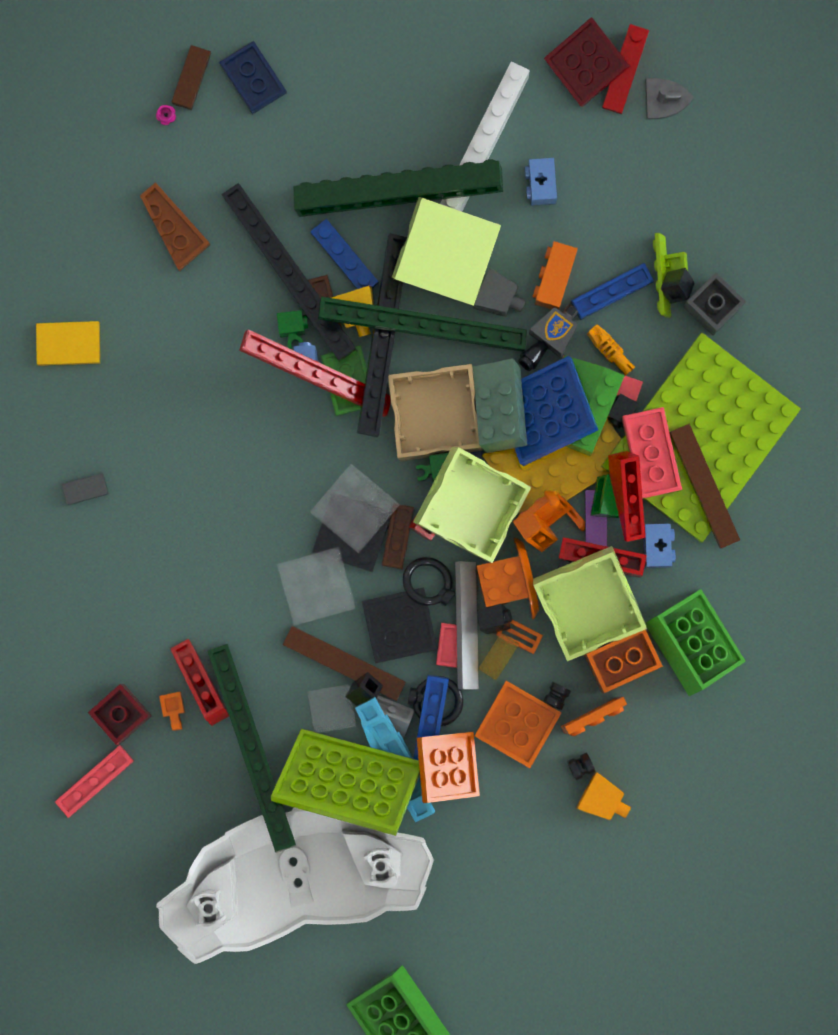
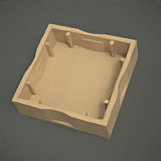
[388,364,483,461]

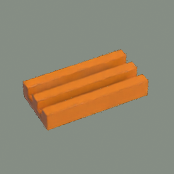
[496,619,543,654]

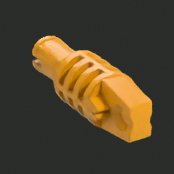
[587,324,635,376]

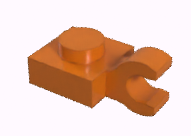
[159,692,185,731]

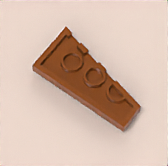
[140,182,210,272]

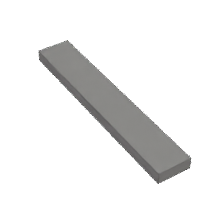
[455,561,479,689]

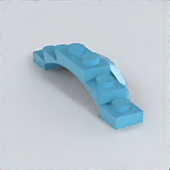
[355,697,435,822]

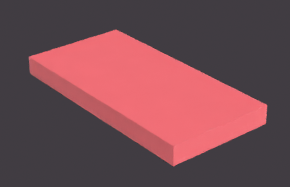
[622,407,682,498]

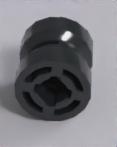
[543,682,571,710]
[567,752,596,781]

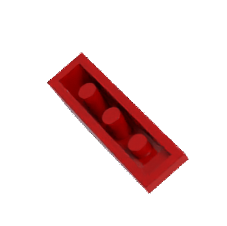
[602,24,649,114]
[608,451,645,542]
[559,537,647,578]
[170,639,229,726]

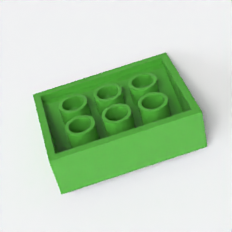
[563,355,625,456]
[646,589,746,696]
[346,965,450,1035]

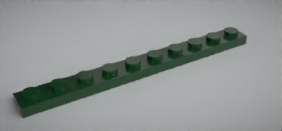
[318,297,527,352]
[208,644,296,853]

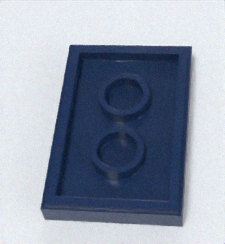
[219,41,287,115]

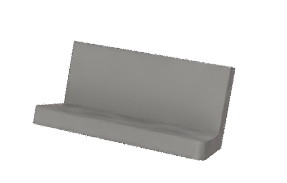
[377,696,414,739]

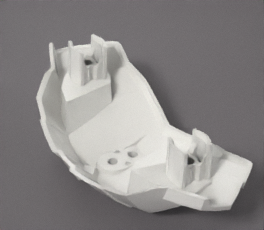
[156,807,434,964]

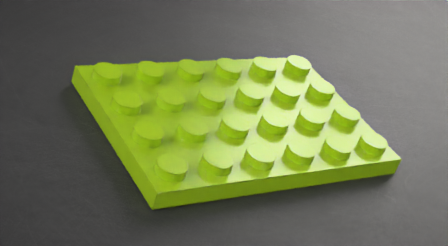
[271,729,420,836]

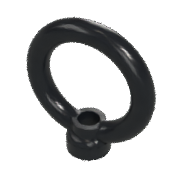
[403,557,456,606]
[407,676,464,727]

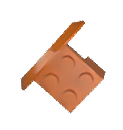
[513,490,585,552]
[476,538,539,619]

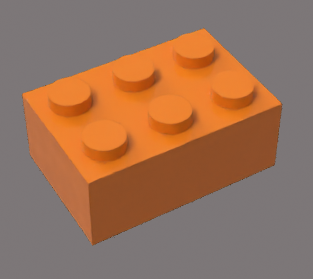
[584,629,663,694]

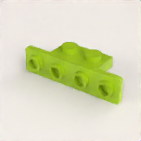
[653,233,688,318]

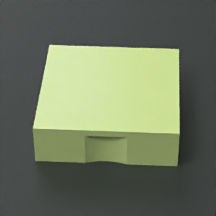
[392,197,501,306]
[413,447,531,563]
[533,546,647,661]

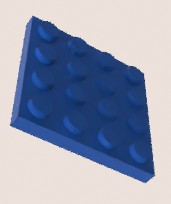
[515,356,598,466]

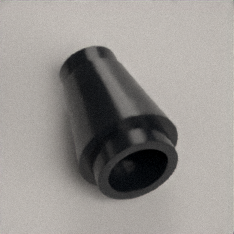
[518,340,548,371]

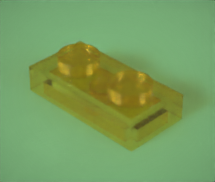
[478,632,519,680]

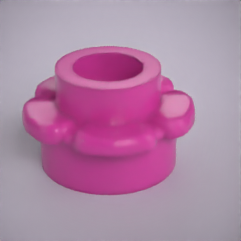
[156,105,176,125]

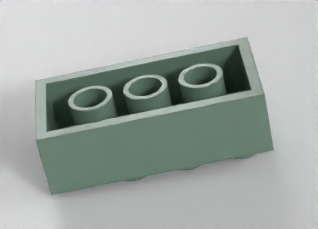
[473,359,527,453]

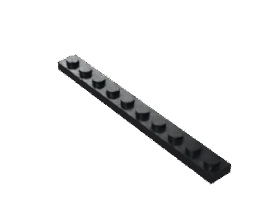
[222,183,356,362]
[357,233,407,437]

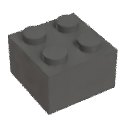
[683,273,746,335]

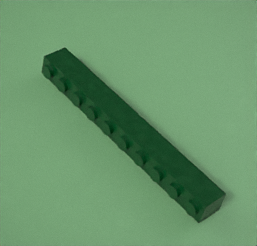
[293,159,503,217]

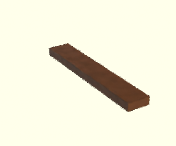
[669,424,740,549]
[283,626,406,701]

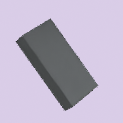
[62,473,109,505]

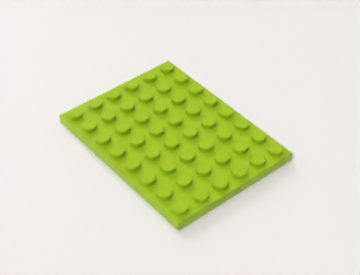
[601,333,801,543]

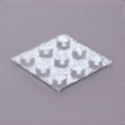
[310,464,400,553]
[277,547,356,625]

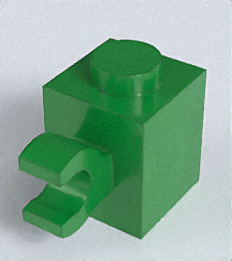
[277,310,308,349]
[416,453,448,482]

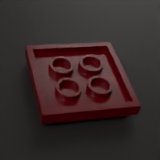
[544,17,630,107]

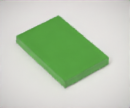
[320,345,367,416]

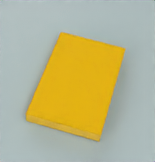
[36,321,100,366]

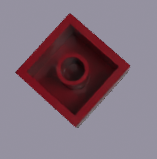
[88,684,152,745]

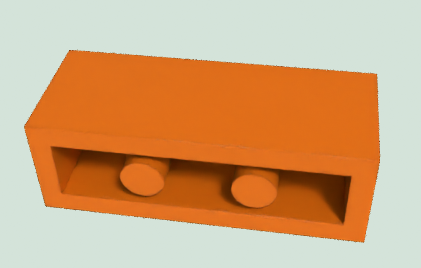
[533,241,578,310]

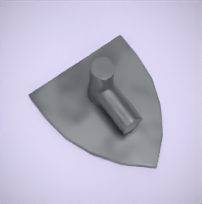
[646,78,694,119]

